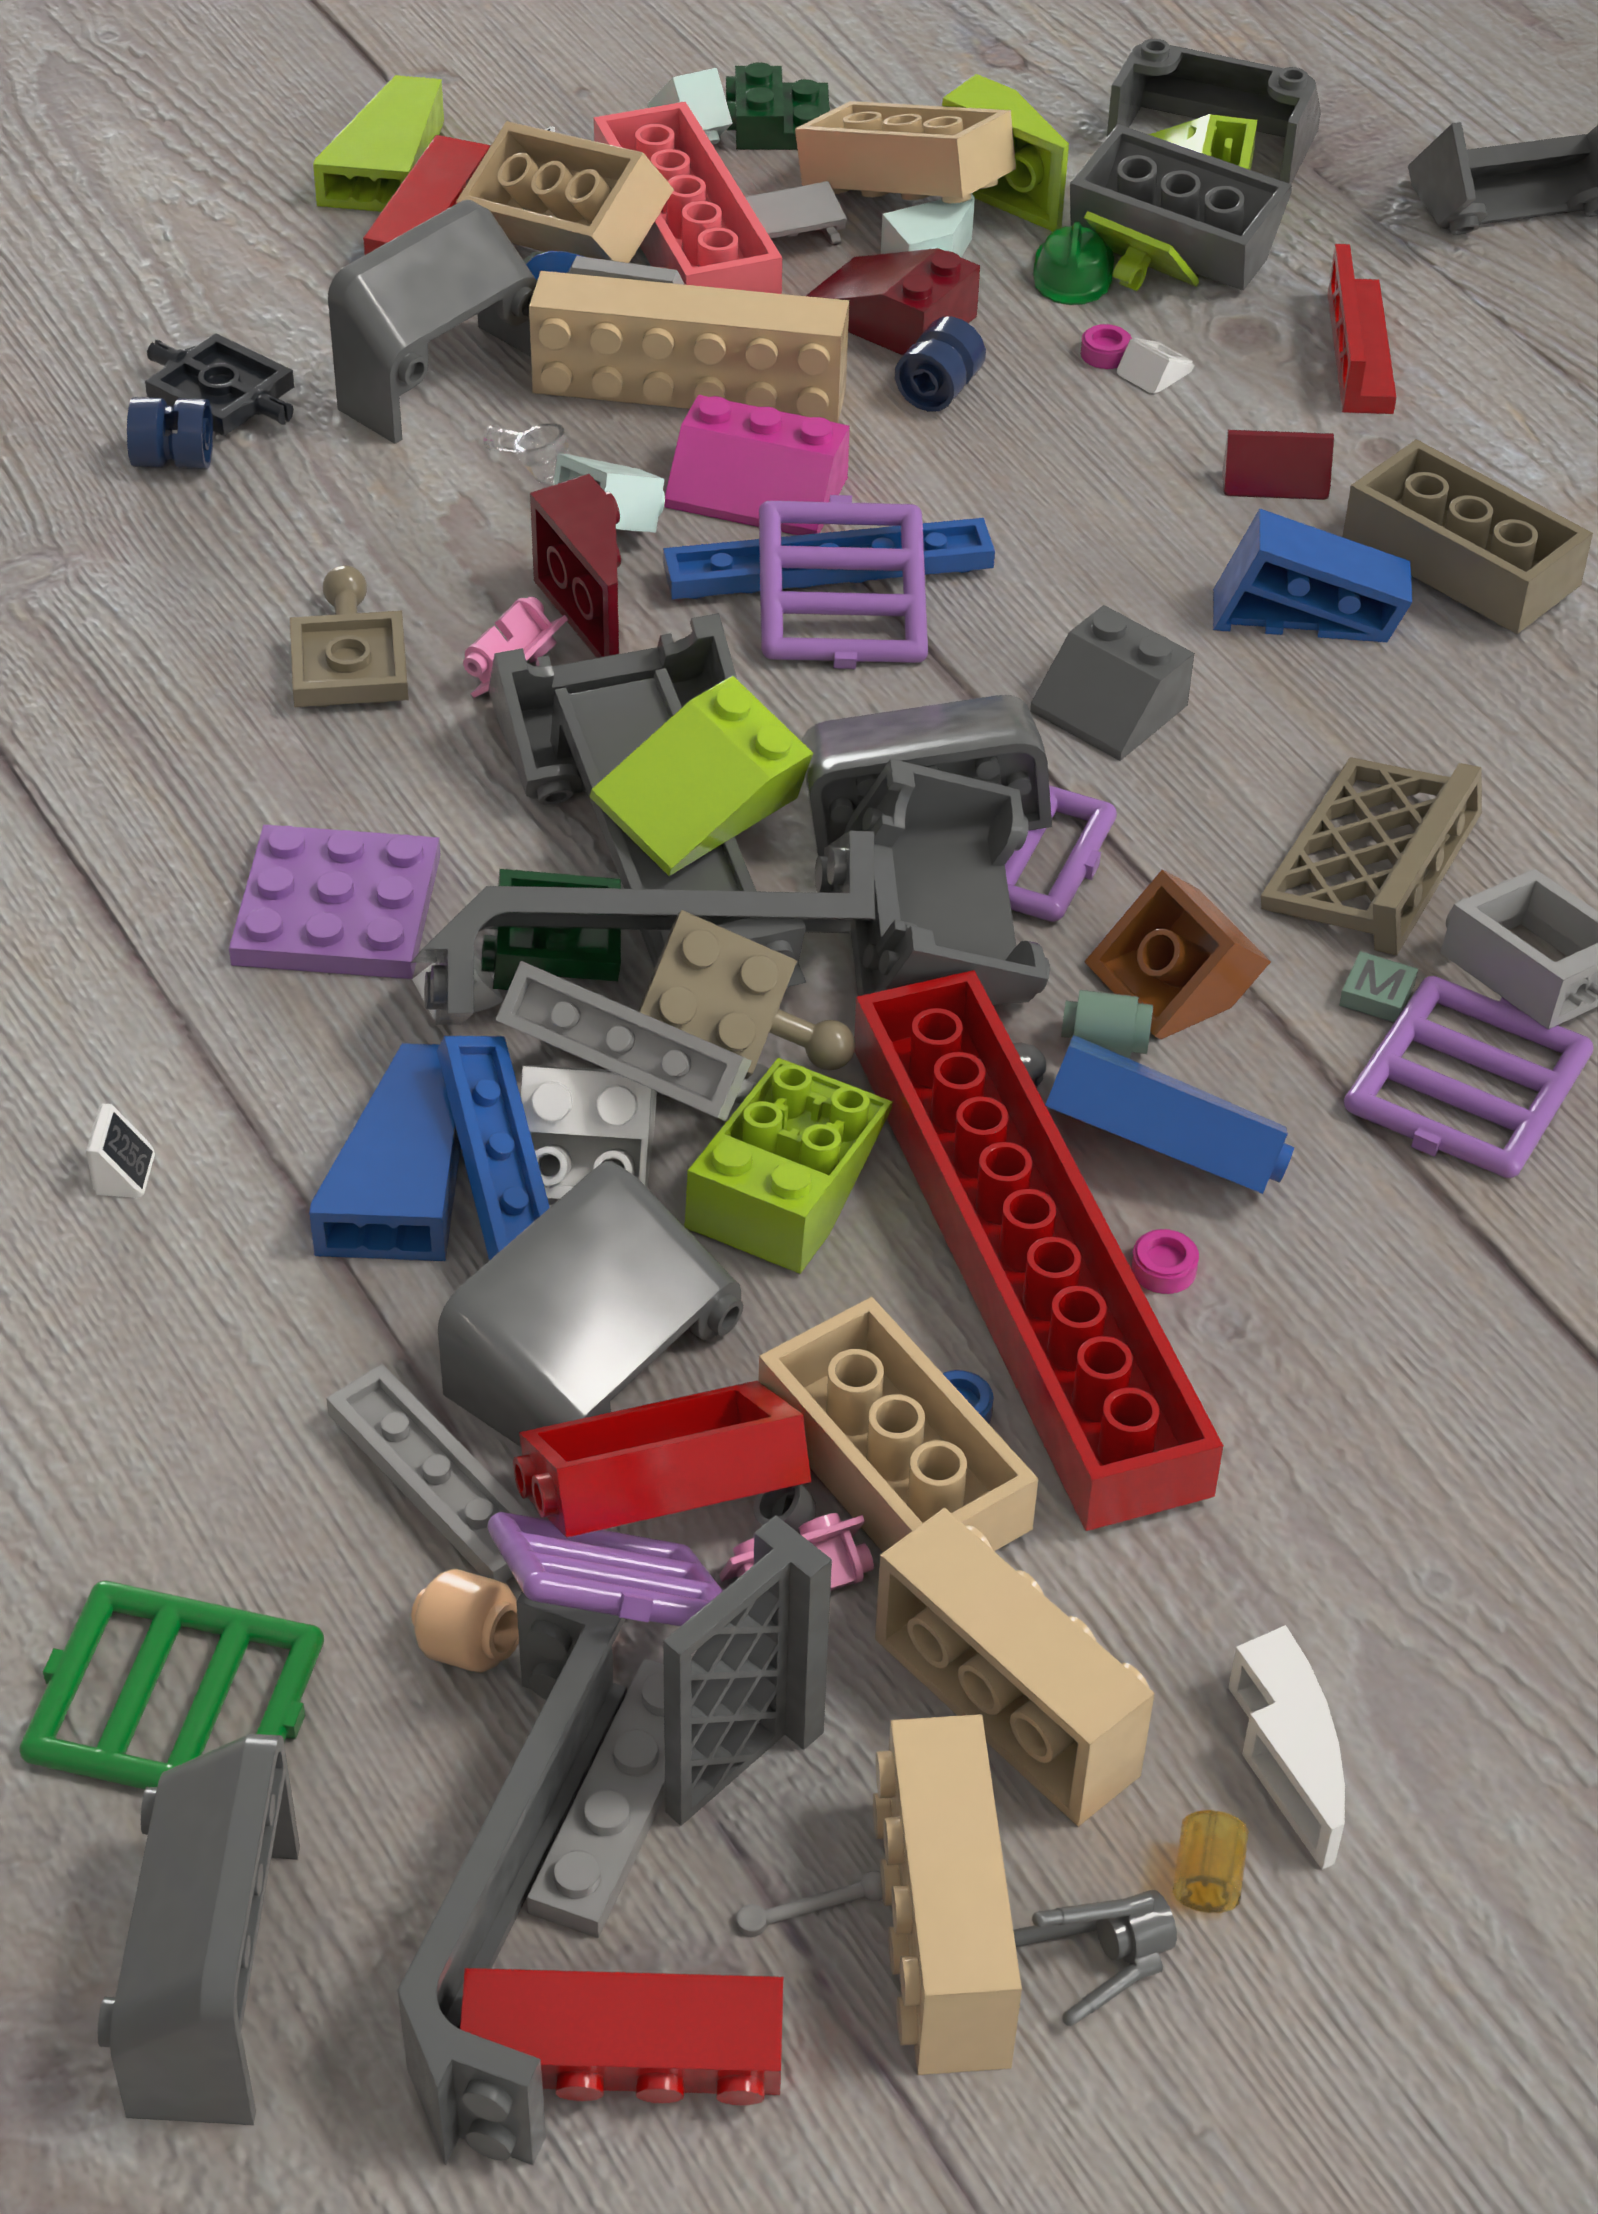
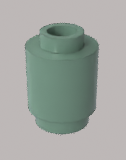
[1061,990,1153,1059]

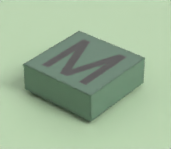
[1339,951,1418,1022]

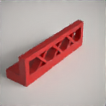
[1327,244,1397,414]

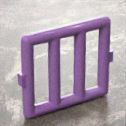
[759,495,928,669]
[1005,785,1117,922]
[1344,976,1594,1178]
[488,1512,723,1626]

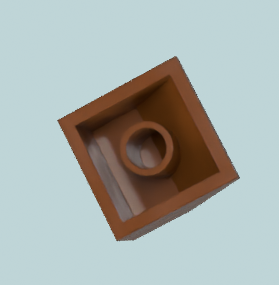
[1084,869,1271,1039]

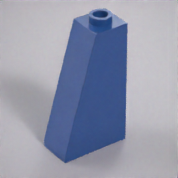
[1045,1035,1294,1194]
[309,1043,461,1261]

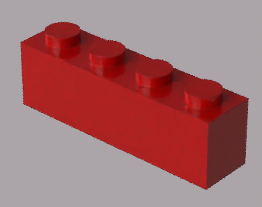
[363,135,491,255]
[460,1968,784,2106]

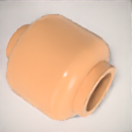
[411,1569,519,1673]

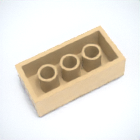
[795,101,1016,203]
[456,121,674,263]
[759,1297,1038,1552]
[875,1508,1155,1827]
[873,1714,1022,2075]

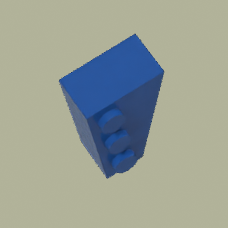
[1213,508,1412,642]

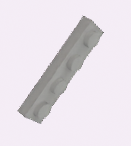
[326,1364,532,1583]
[527,1658,665,1938]

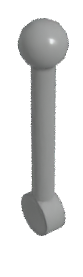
[737,1871,883,1937]

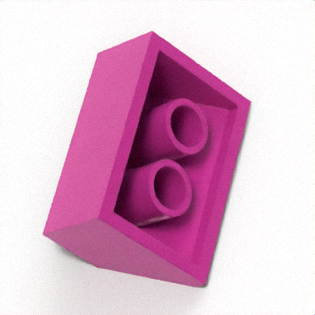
[664,395,850,535]

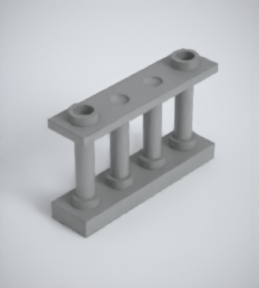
[496,961,769,1121]

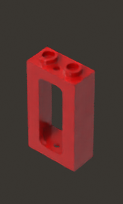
[513,1381,811,1538]

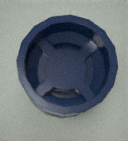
[894,316,986,412]
[127,397,213,469]

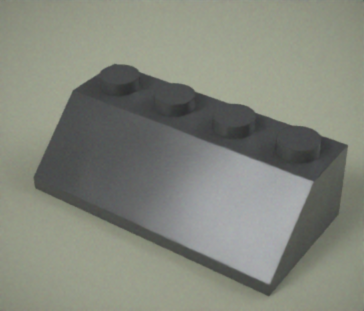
[1070,124,1292,291]

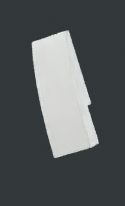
[1228,1625,1345,1870]

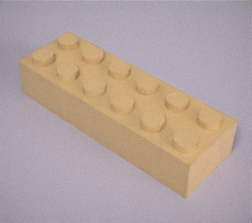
[529,271,849,423]

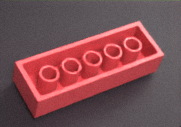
[594,101,782,294]

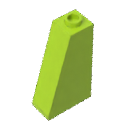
[313,75,444,212]

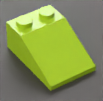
[942,74,1069,232]
[589,676,813,876]

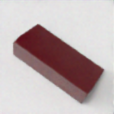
[1222,430,1334,500]

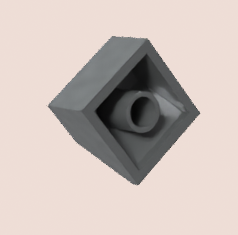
[1030,605,1195,761]

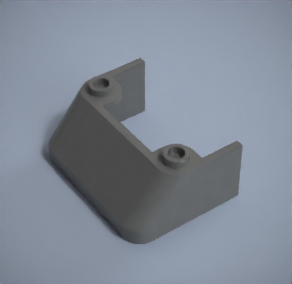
[1107,39,1321,184]
[1408,122,1598,235]
[328,200,537,444]
[98,1734,300,2125]

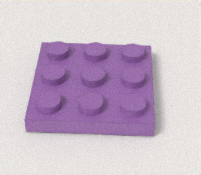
[229,825,441,979]

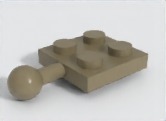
[290,565,409,707]
[638,910,855,1079]

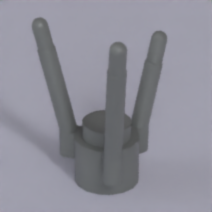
[1013,1890,1177,2026]

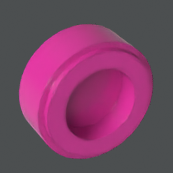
[1080,324,1132,369]
[1131,1229,1199,1294]

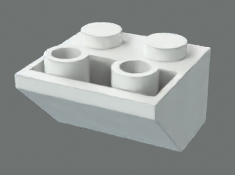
[521,1065,657,1199]

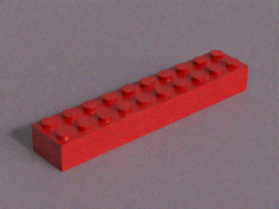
[854,970,1224,1532]

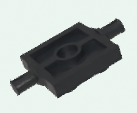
[145,333,294,436]

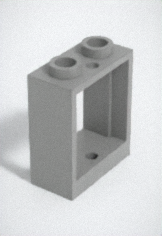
[1440,869,1598,1030]

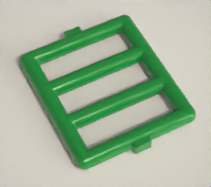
[19,1580,324,1790]

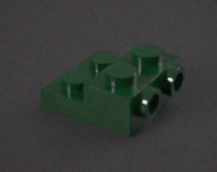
[726,62,830,150]
[481,869,621,990]

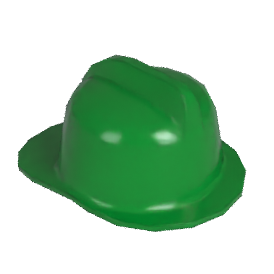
[1033,221,1114,305]

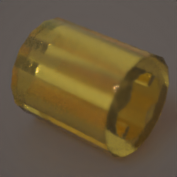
[1172,1810,1249,1913]

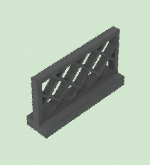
[663,1515,832,1826]

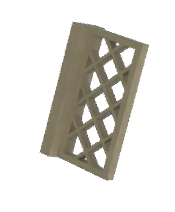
[1261,757,1482,955]

